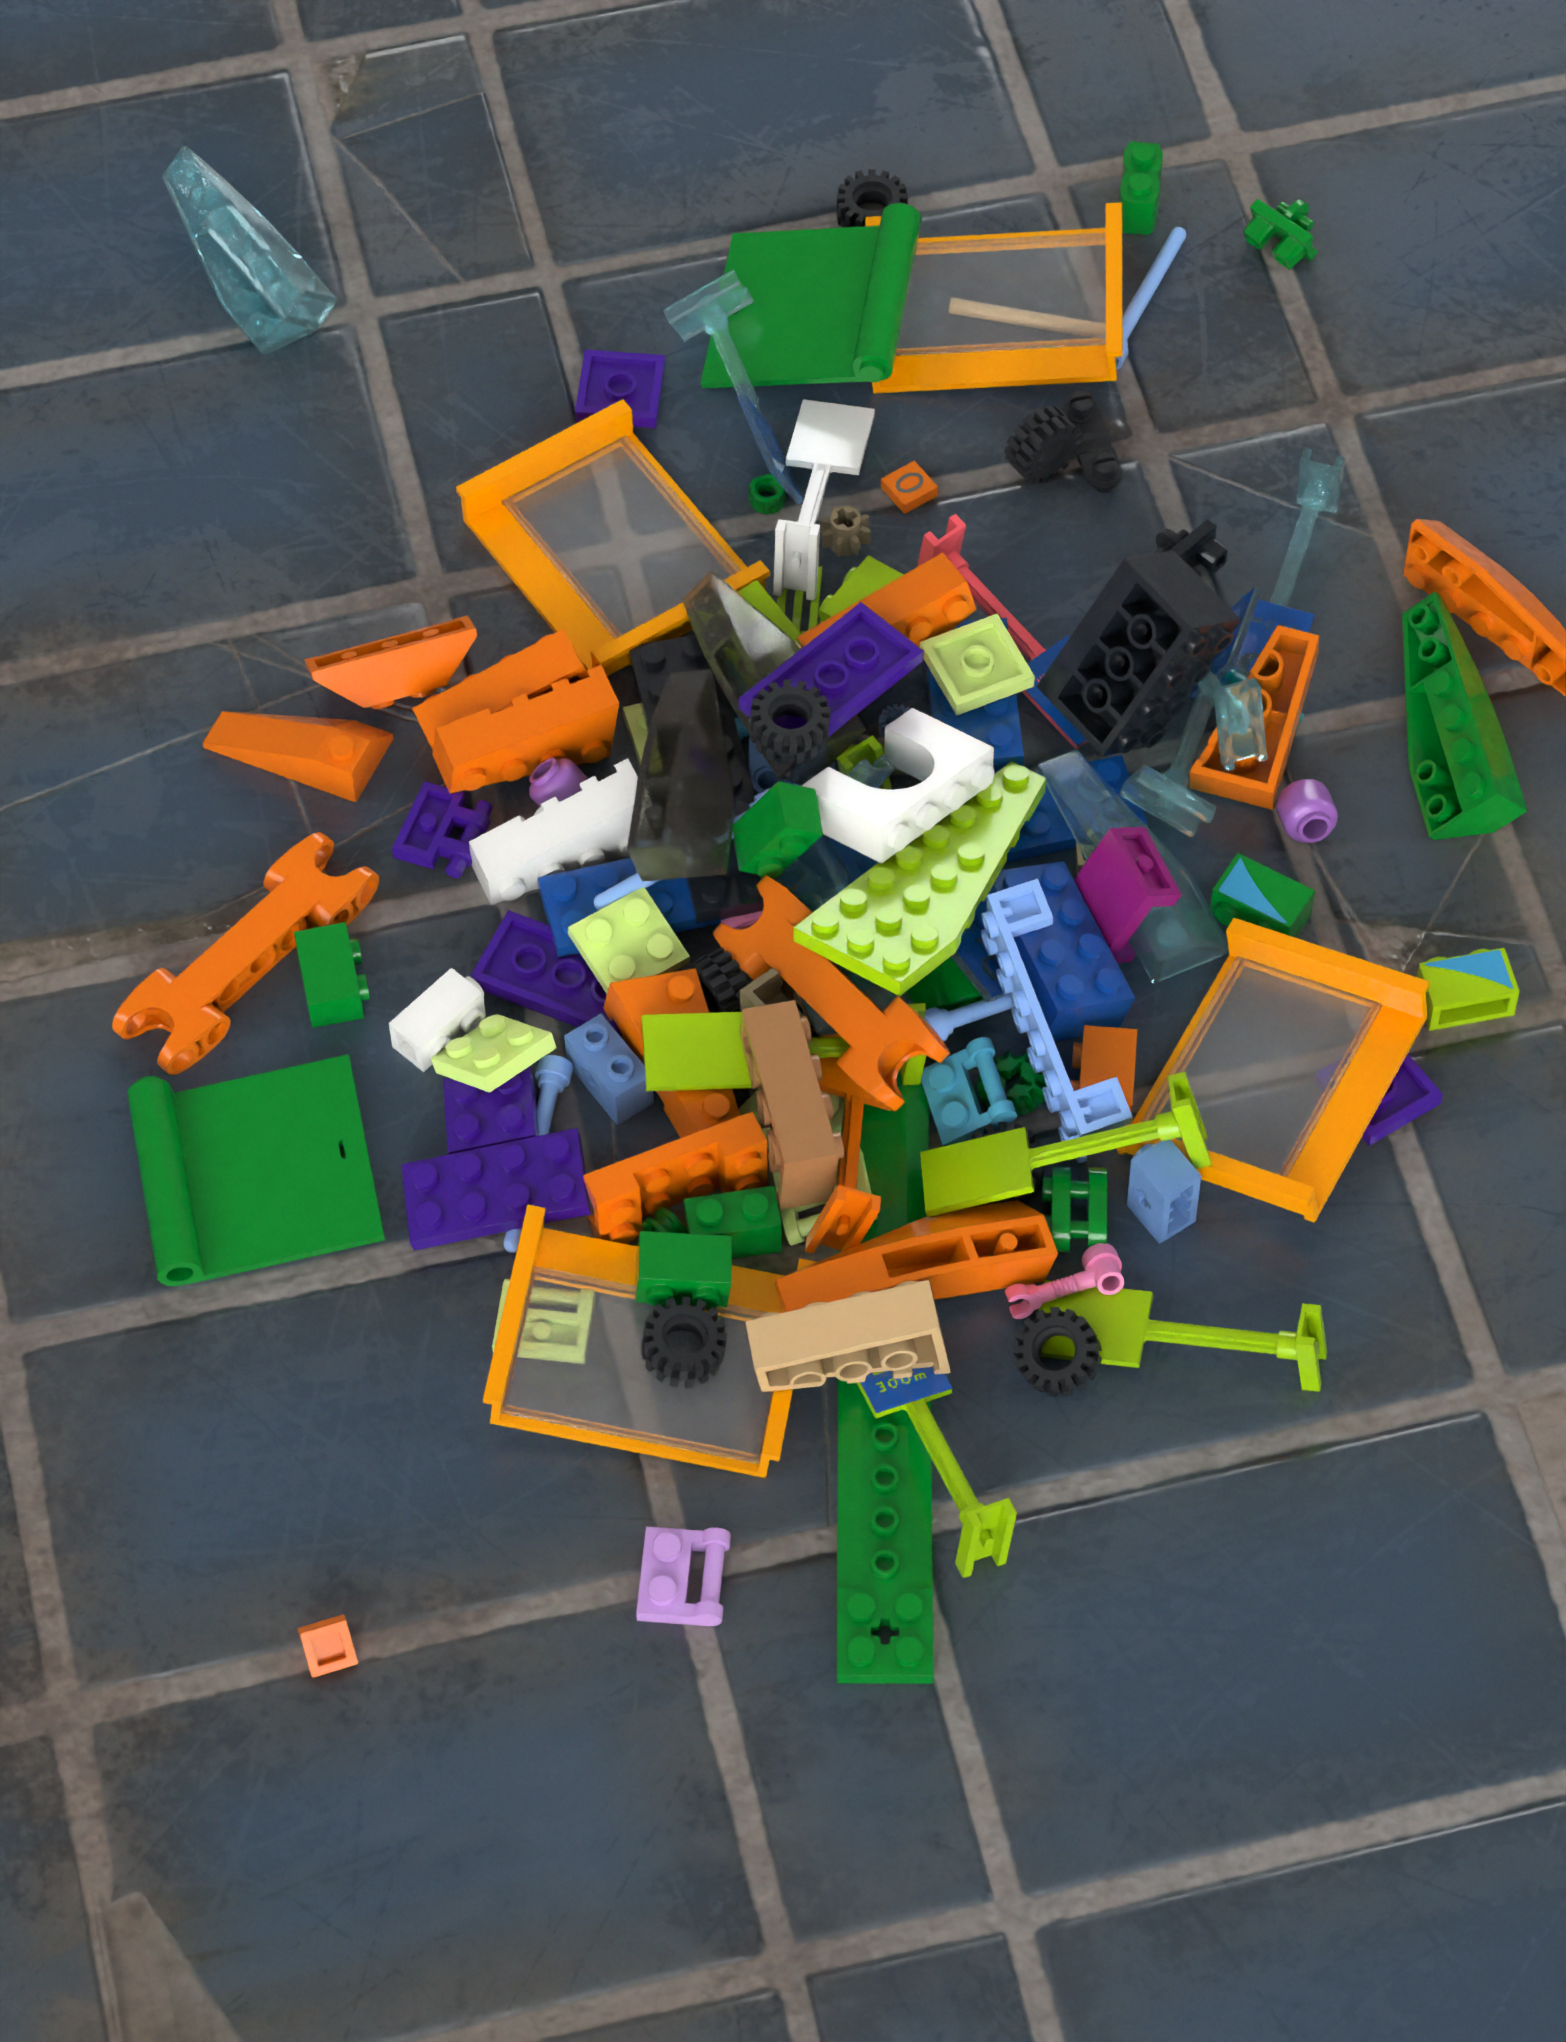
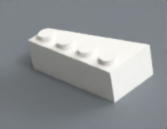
[469,758,651,905]

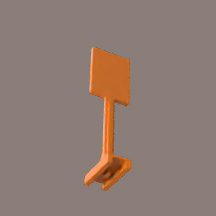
[805,1018,891,1254]

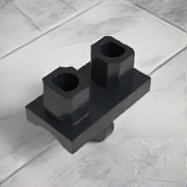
[1153,519,1228,578]

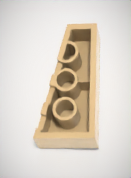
[745,1280,951,1392]

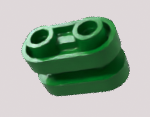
[1042,1166,1107,1252]

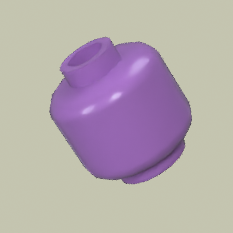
[529,757,588,808]
[1276,779,1338,843]

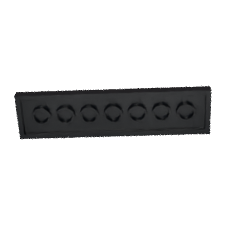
[628,634,778,923]

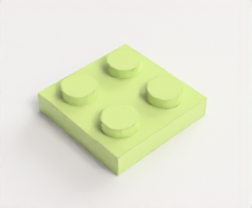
[920,614,1035,716]
[568,887,690,994]
[431,1014,557,1093]

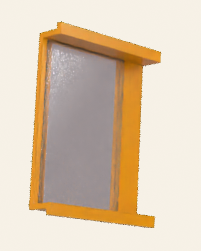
[865,202,1123,393]
[456,399,770,676]
[1117,918,1429,1223]
[483,1205,816,1478]

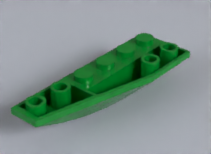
[1402,592,1528,840]

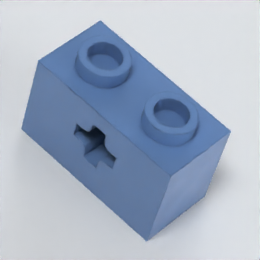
[564,1014,654,1126]
[1127,1140,1201,1244]

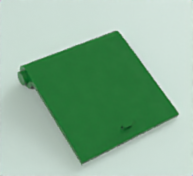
[701,203,921,388]
[127,1054,385,1286]

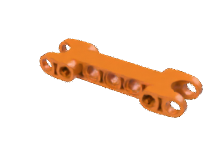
[112,832,379,1075]
[712,875,950,1112]

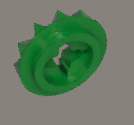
[977,1050,1046,1116]

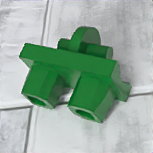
[1243,198,1318,270]

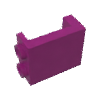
[1074,827,1182,963]

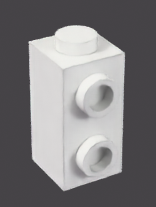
[389,968,486,1072]

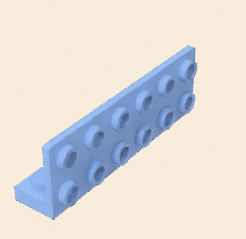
[981,879,1133,1164]

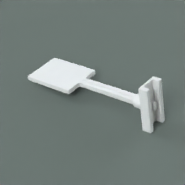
[773,399,875,601]

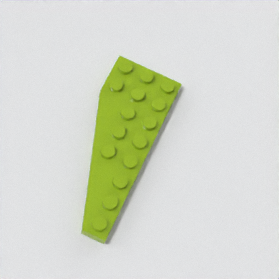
[793,761,1046,996]

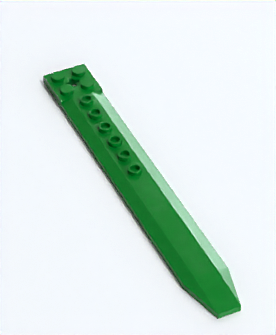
[837,1069,934,1684]

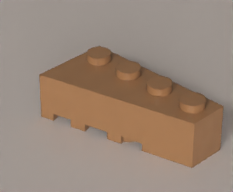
[740,1000,844,1210]

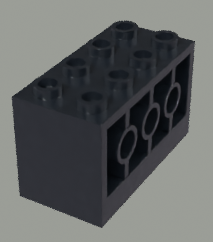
[1036,550,1241,756]

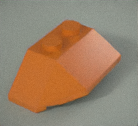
[304,616,477,709]

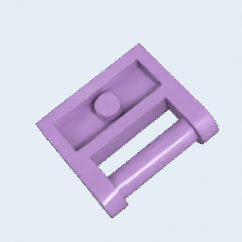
[636,1527,731,1626]

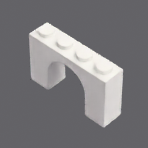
[801,708,995,863]

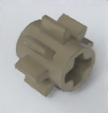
[820,505,871,557]

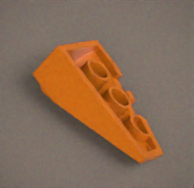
[203,711,394,803]

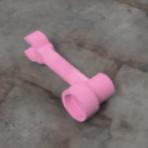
[1004,1243,1124,1319]

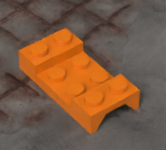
[583,1111,768,1244]

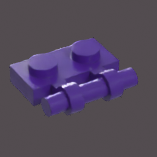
[392,781,493,878]

